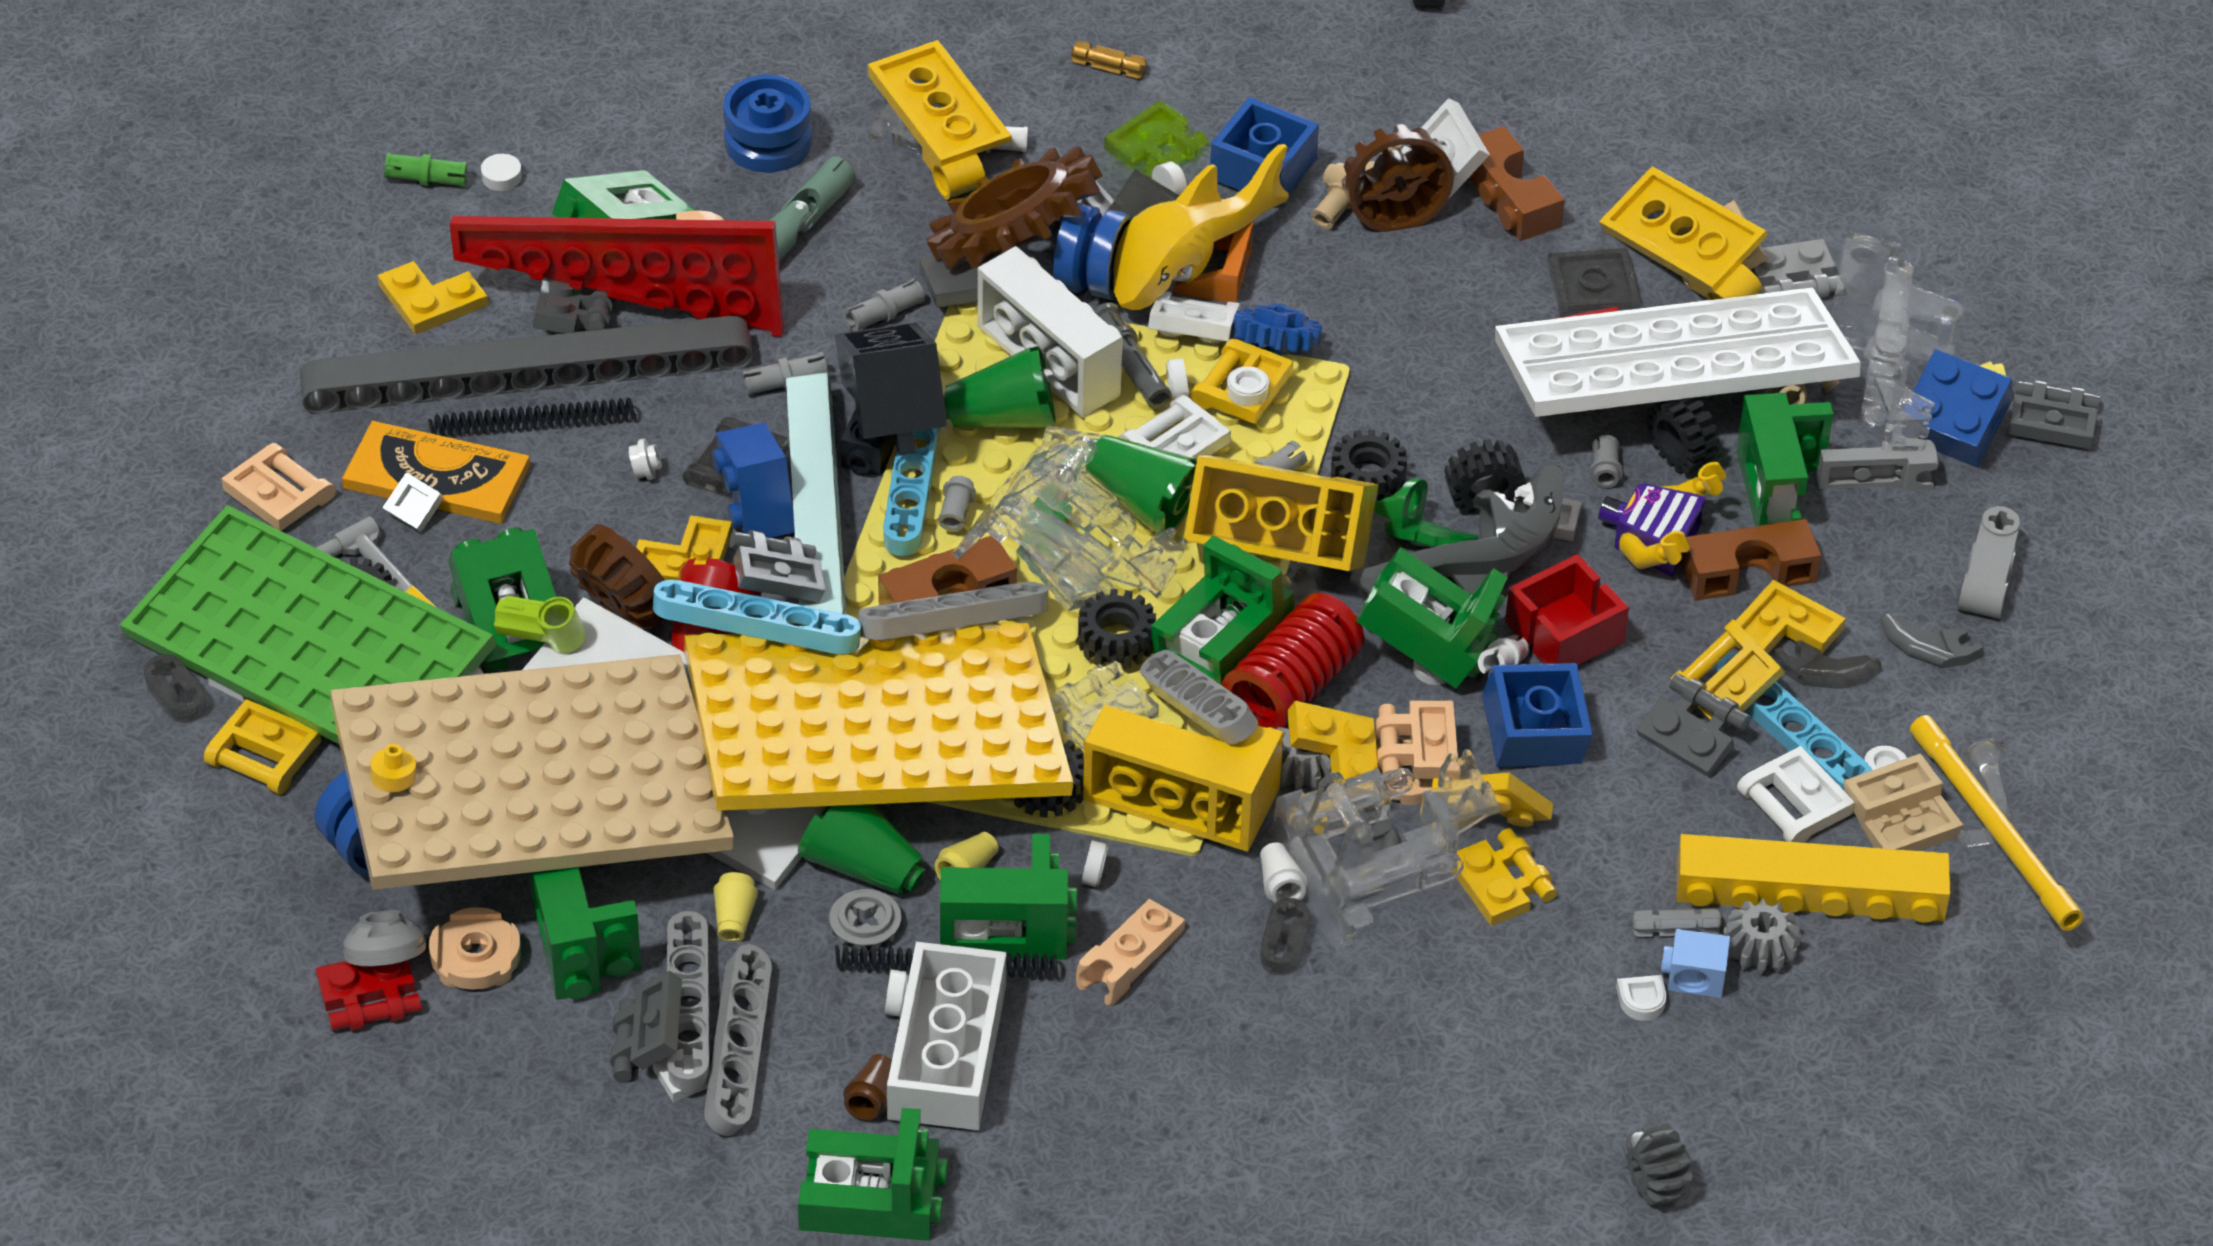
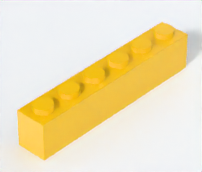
[1676,834,1950,923]

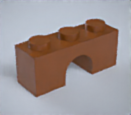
[1467,126,1565,242]
[1681,519,1821,601]
[878,534,1017,605]

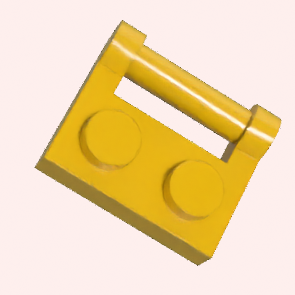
[1189,339,1293,424]
[1670,619,1785,725]
[204,699,322,795]

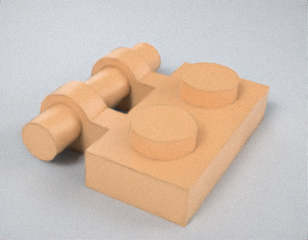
[1375,701,1459,782]

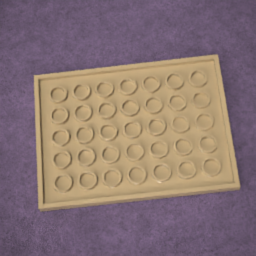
[330,654,734,890]

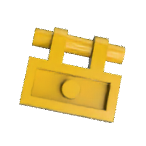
[1446,828,1557,926]

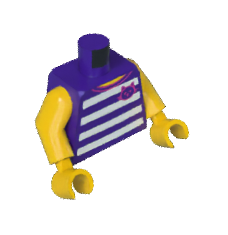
[1598,462,1727,577]

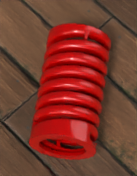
[1222,593,1365,730]

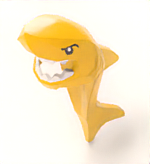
[1114,144,1289,310]

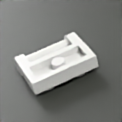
[1148,291,1240,343]
[1118,395,1231,459]
[1737,746,1855,843]

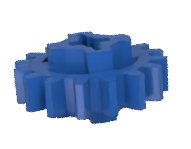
[1232,303,1322,356]

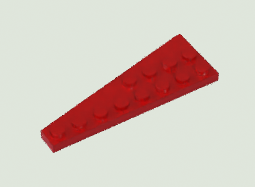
[449,216,784,336]

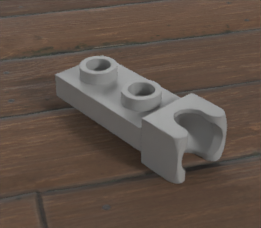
[1817,440,1938,491]

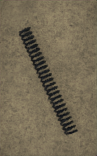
[428,397,637,437]
[835,944,1060,980]

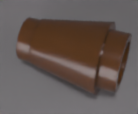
[843,1054,892,1121]

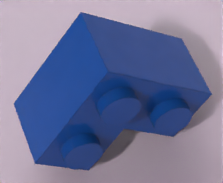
[712,422,795,538]

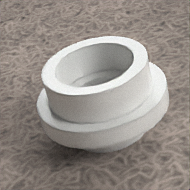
[629,438,662,480]

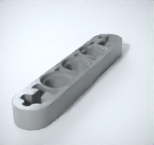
[859,582,1049,640]
[1140,650,1258,745]
[667,911,710,1094]
[704,944,772,1136]

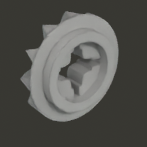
[829,889,901,951]

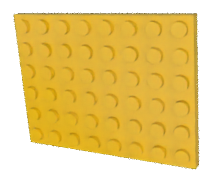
[684,622,1073,811]

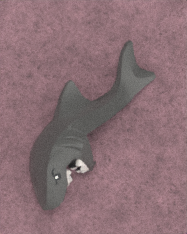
[1349,464,1564,633]

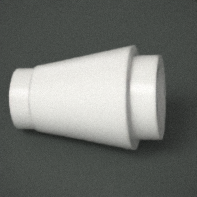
[1260,843,1307,907]

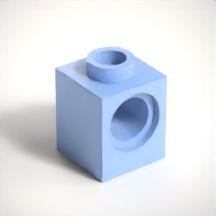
[1661,929,1730,998]

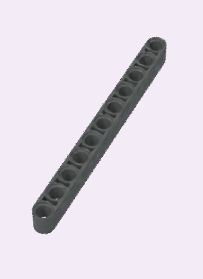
[300,316,754,414]

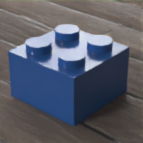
[1210,97,1319,206]
[1900,349,2012,468]
[1482,663,1592,767]

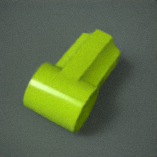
[494,596,586,653]

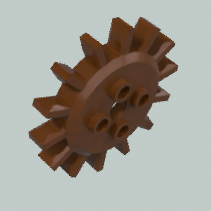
[925,146,1103,270]

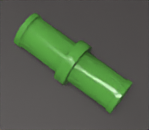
[384,152,468,187]

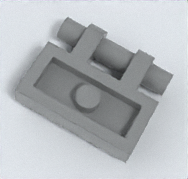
[1751,239,1844,298]

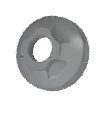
[343,910,427,966]

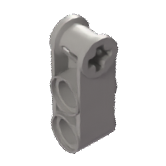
[1958,506,2020,619]

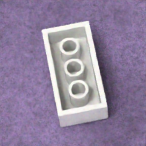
[977,246,1123,418]
[887,942,1006,1130]

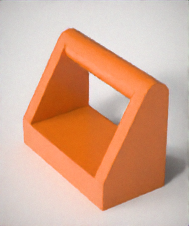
[1173,222,1253,303]

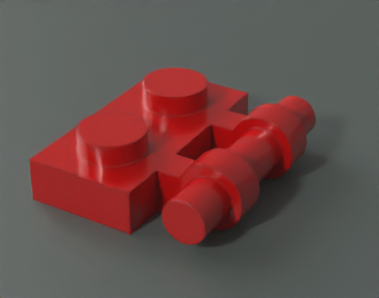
[315,960,422,1031]

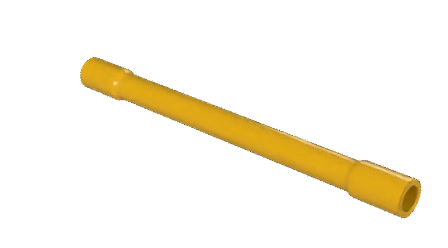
[1910,715,2084,931]

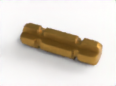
[1071,41,1147,80]

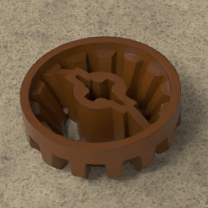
[1342,124,1454,232]
[569,524,665,631]

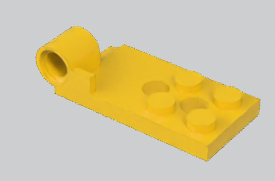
[868,40,1012,200]
[1599,166,1768,300]

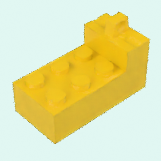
[1183,455,1379,571]
[1083,704,1283,852]

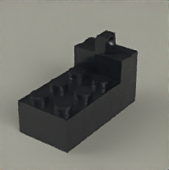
[835,322,947,455]

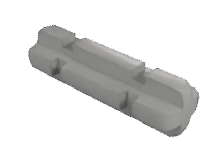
[1632,908,1721,937]

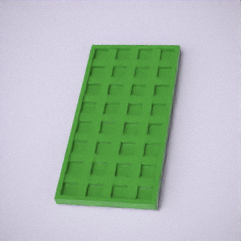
[120,505,496,744]

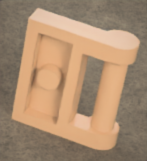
[221,443,336,531]

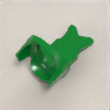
[1374,478,1479,548]

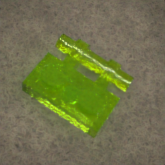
[1104,100,1208,182]

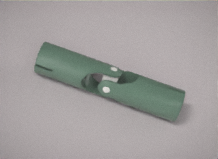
[769,156,856,262]

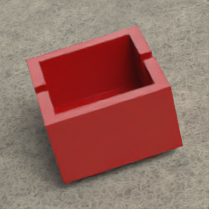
[1505,554,1629,666]

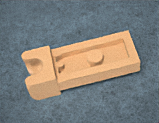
[1076,899,1186,1006]

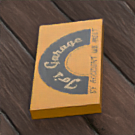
[342,421,530,524]

